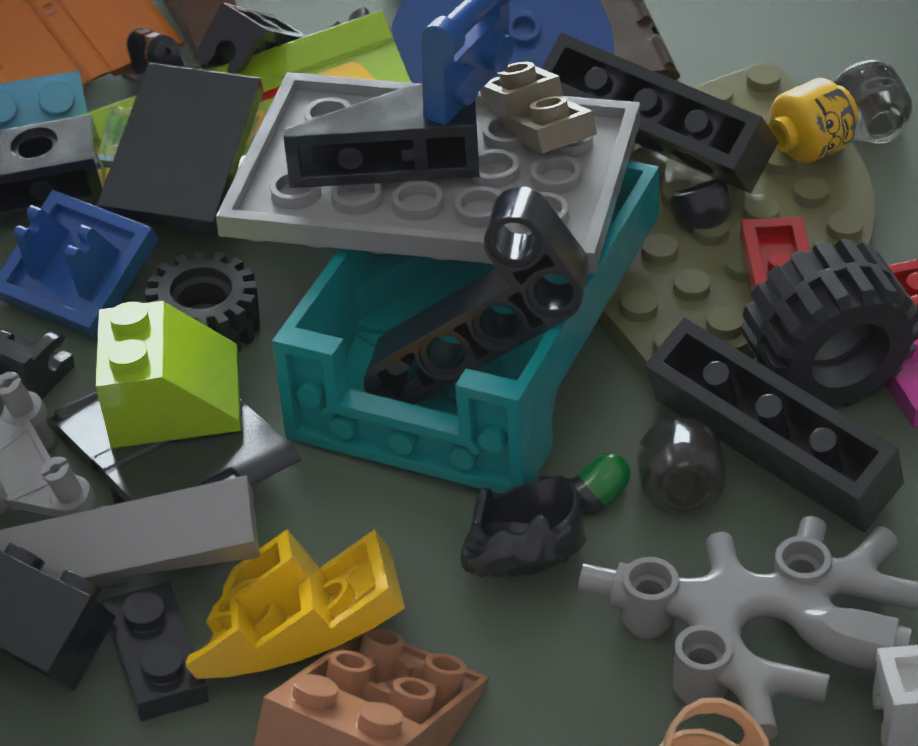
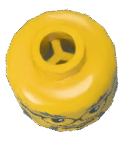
[768,78,859,164]

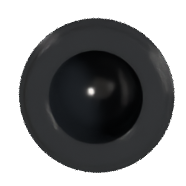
[668,179,731,233]

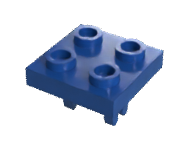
[0,190,159,339]

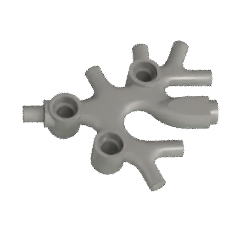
[578,516,918,741]

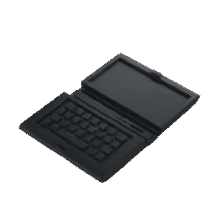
[47,391,301,502]

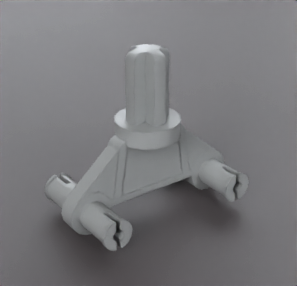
[0,372,96,517]

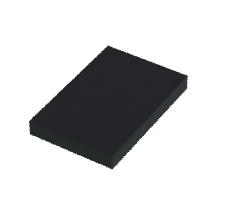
[97,63,264,234]

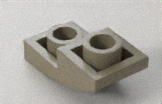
[480,62,597,154]

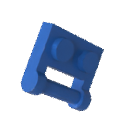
[421,0,514,126]

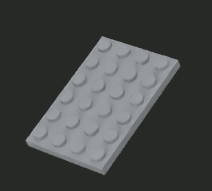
[216,72,640,274]

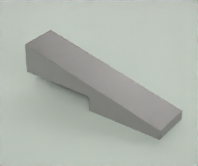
[0,475,260,588]

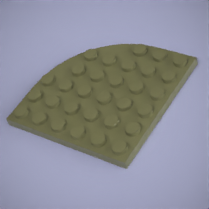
[598,59,875,385]

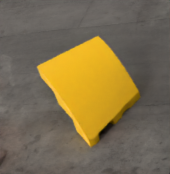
[186,529,405,679]

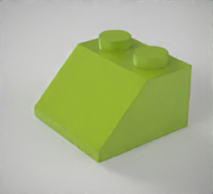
[96,301,241,449]

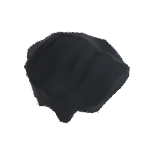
[460,475,587,577]

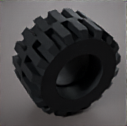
[742,239,918,409]

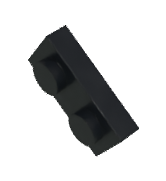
[102,582,209,722]

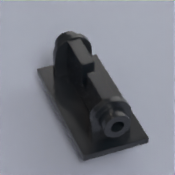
[121,27,199,86]

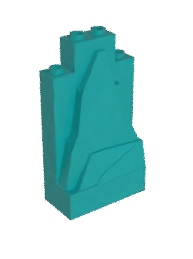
[272,161,659,494]

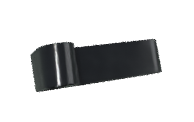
[364,187,589,405]

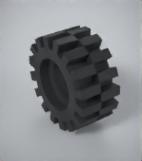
[145,251,260,353]

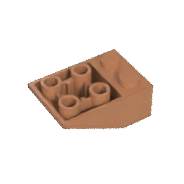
[253,627,489,746]

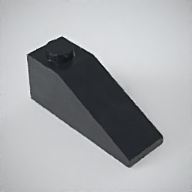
[283,84,480,188]

